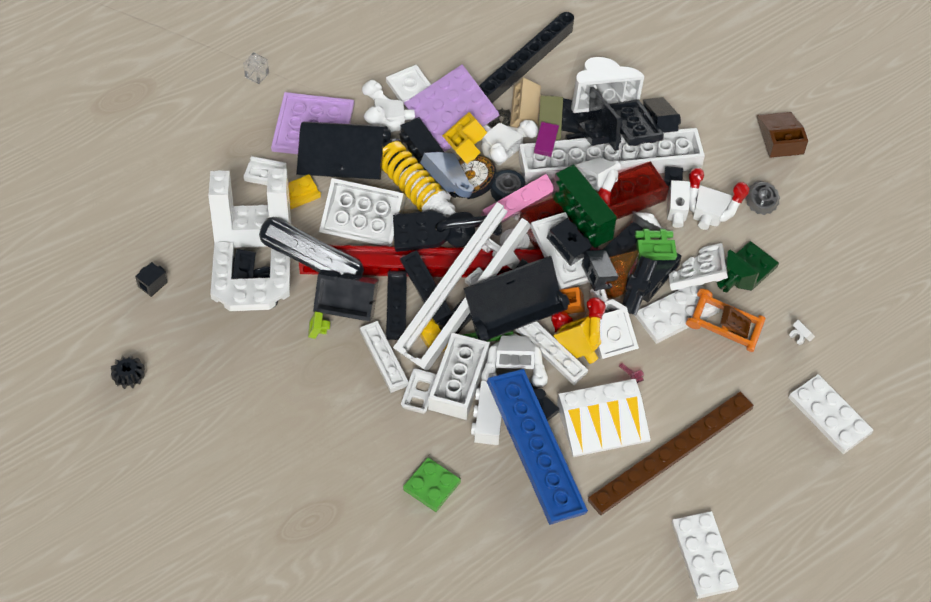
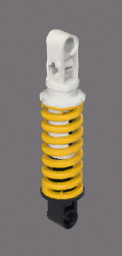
[382,139,456,219]

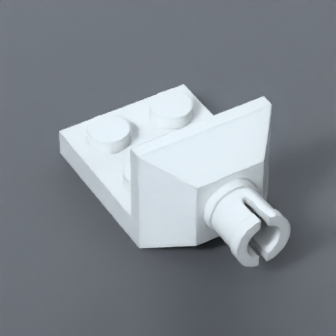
[584,289,639,359]

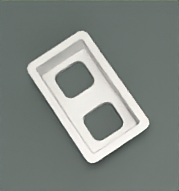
[401,369,437,414]

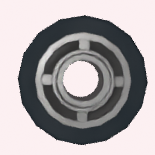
[490,169,526,202]

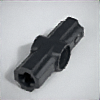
[622,256,657,315]

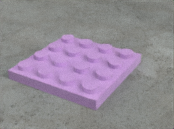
[404,65,500,152]
[271,92,354,154]

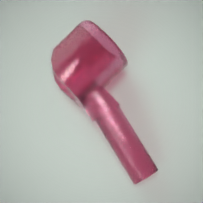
[619,363,644,383]

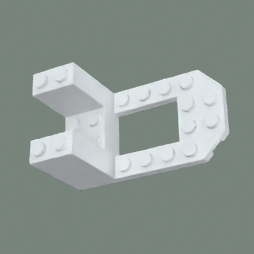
[208,168,291,311]

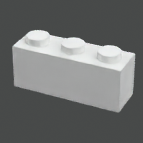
[471,381,502,445]

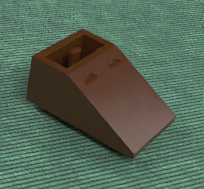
[757,112,808,158]

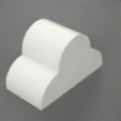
[571,57,644,113]

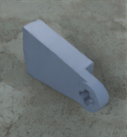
[420,152,474,198]

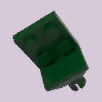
[717,241,779,293]

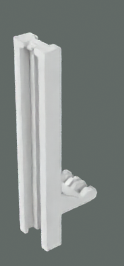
[393,202,531,372]

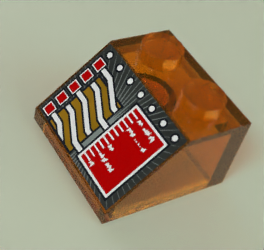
[605,250,639,298]

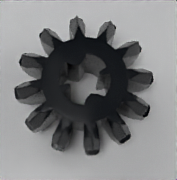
[111,355,145,389]

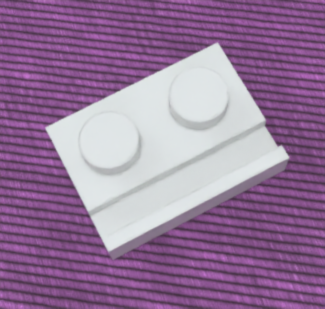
[244,156,287,185]

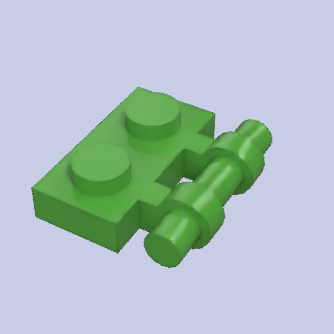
[635,229,677,260]

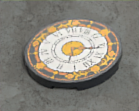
[448,155,498,199]

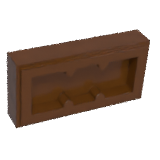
[720,306,751,338]

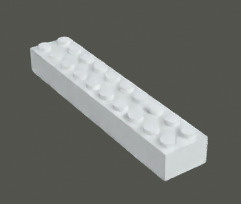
[518,128,705,186]

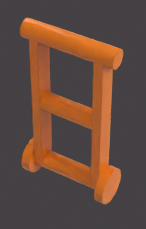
[686,289,766,352]

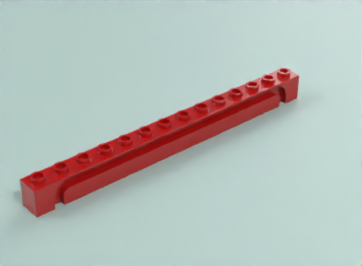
[299,245,544,278]

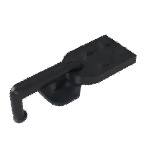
[393,211,502,252]

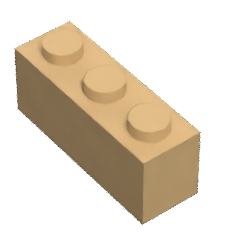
[510,77,541,128]

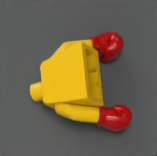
[551,297,606,364]

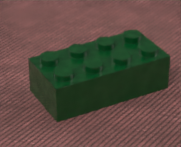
[552,164,617,248]

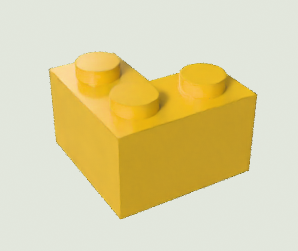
[442,112,487,164]

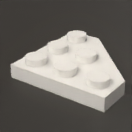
[669,243,728,291]

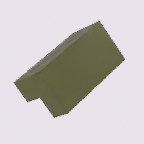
[538,95,563,141]

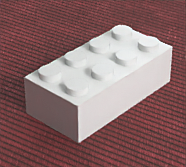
[428,333,490,420]

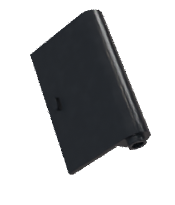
[296,121,391,180]
[463,256,570,341]

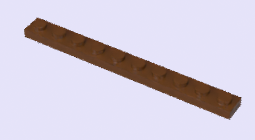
[588,391,754,516]

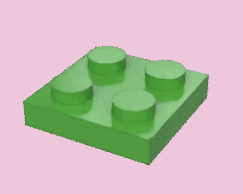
[403,458,461,512]

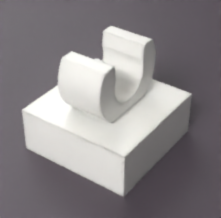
[789,320,815,345]

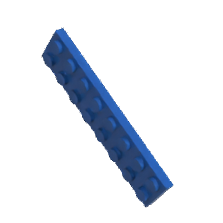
[486,369,588,525]

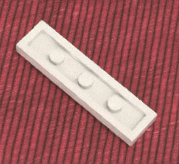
[360,321,409,393]

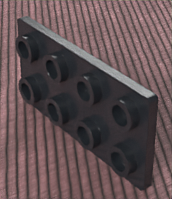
[578,87,622,151]

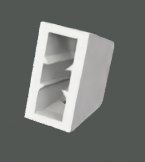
[667,180,690,228]

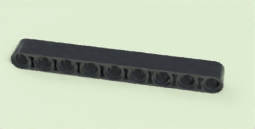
[479,12,574,103]

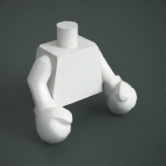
[362,80,415,132]
[481,120,539,166]
[481,334,548,388]

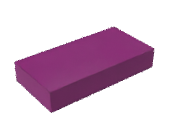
[534,122,559,157]

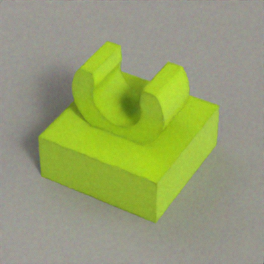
[308,311,330,339]

